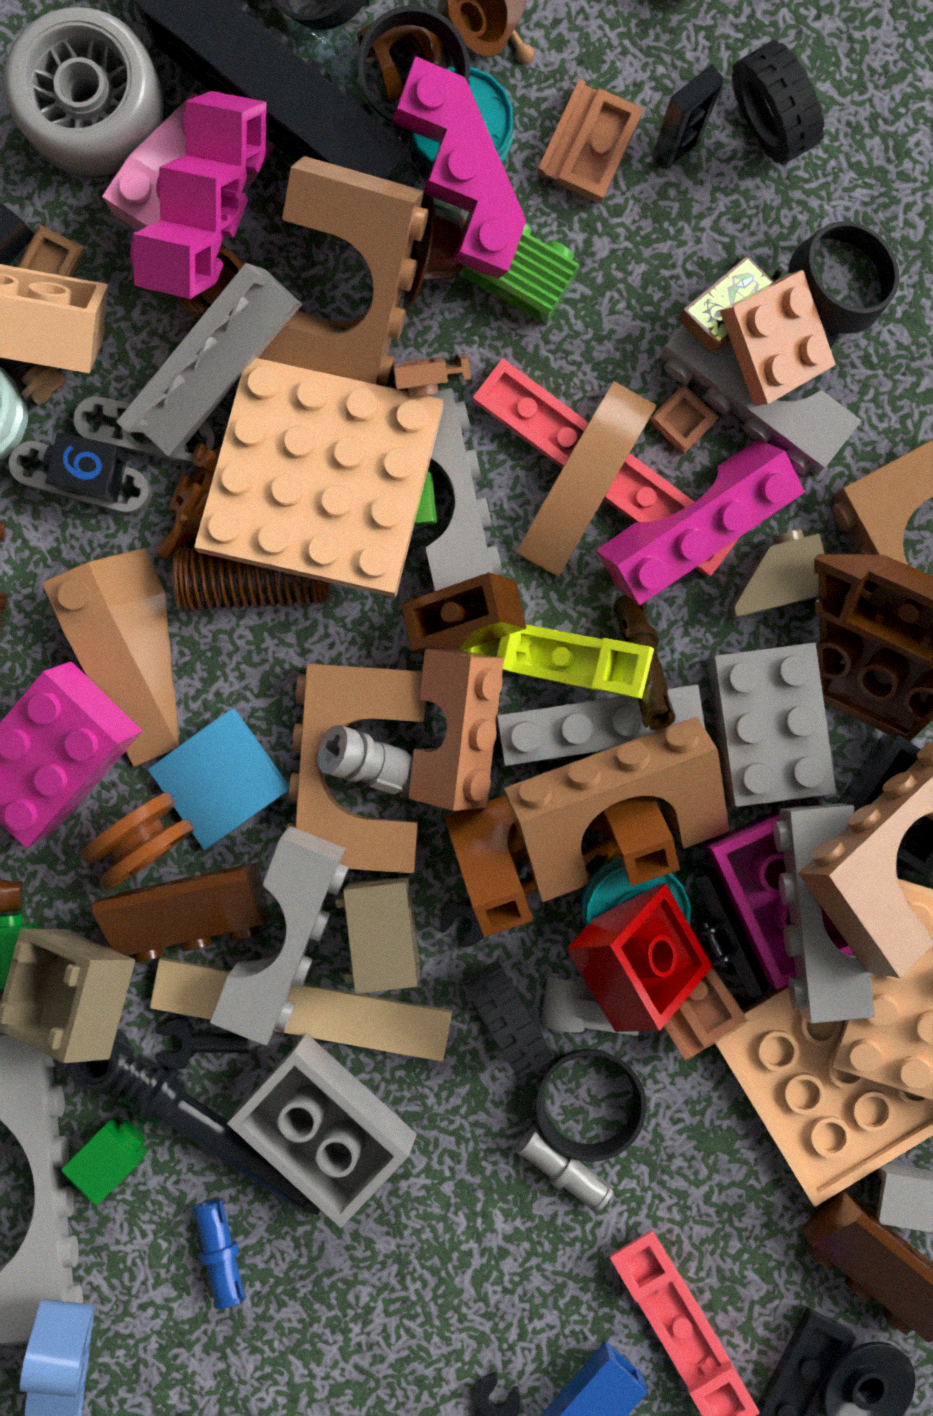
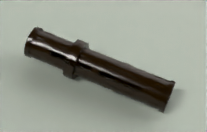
[613,595,676,730]

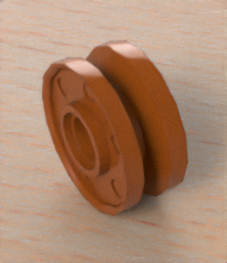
[80,792,195,891]

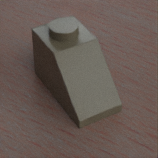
[726,529,824,620]

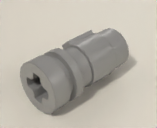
[317,724,413,795]

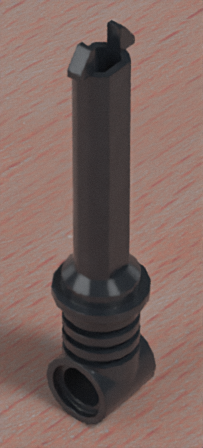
[68,1029,321,1215]

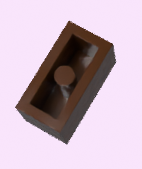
[401,572,527,654]

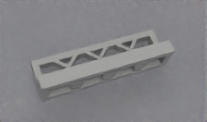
[116,263,302,457]

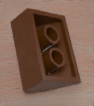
[91,862,270,962]
[801,1189,933,1343]

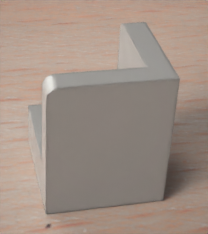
[873,1163,933,1233]

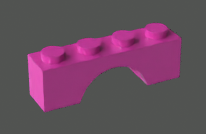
[595,439,805,605]

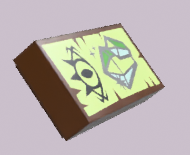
[678,256,773,354]

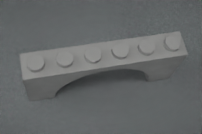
[0,1031,83,1344]

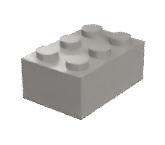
[706,642,836,807]
[227,1033,417,1228]

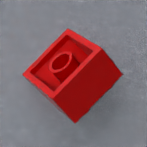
[567,883,712,1032]

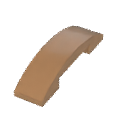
[516,381,657,578]

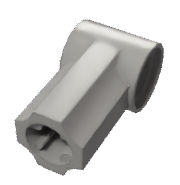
[540,973,639,1036]

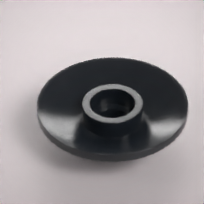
[822,1342,916,1416]

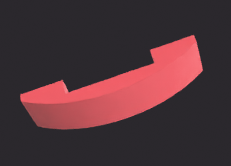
[609,1230,760,1416]

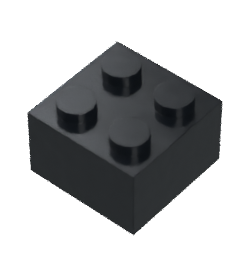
[836,734,933,877]

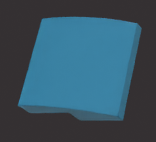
[148,708,289,850]

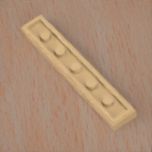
[150,957,452,1062]

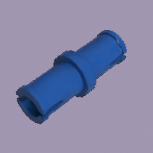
[191,1198,246,1309]

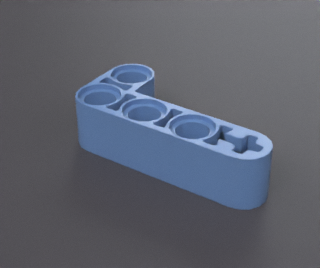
[20,1299,95,1416]

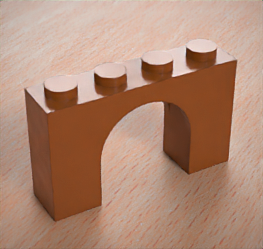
[444,795,680,938]

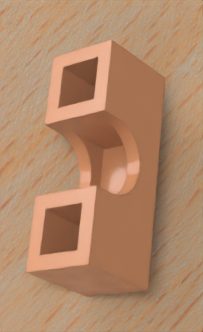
[408,649,504,811]

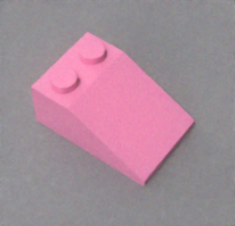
[102,93,276,231]

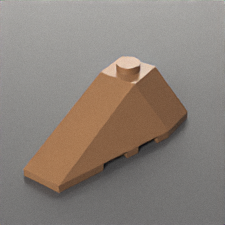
[42,548,180,767]

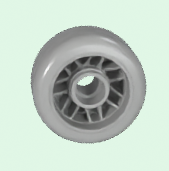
[3,7,165,177]

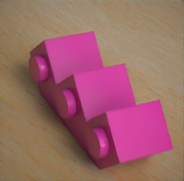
[391,56,526,279]
[130,91,266,299]

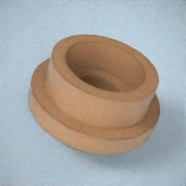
[21,364,68,406]

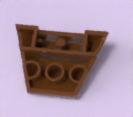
[814,554,933,742]

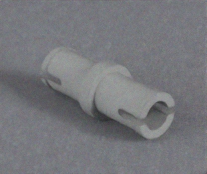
[516,1126,614,1213]

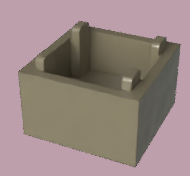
[335,874,421,994]
[0,929,135,1063]

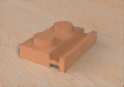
[537,79,644,205]
[394,353,471,397]
[664,955,749,1060]

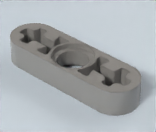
[74,396,218,465]
[9,441,152,515]

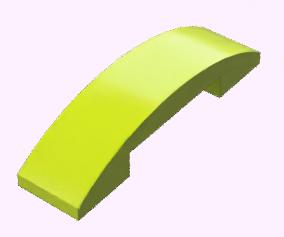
[462,624,654,699]

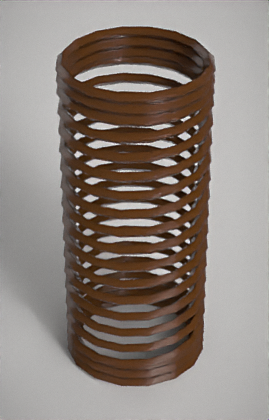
[172,548,331,612]

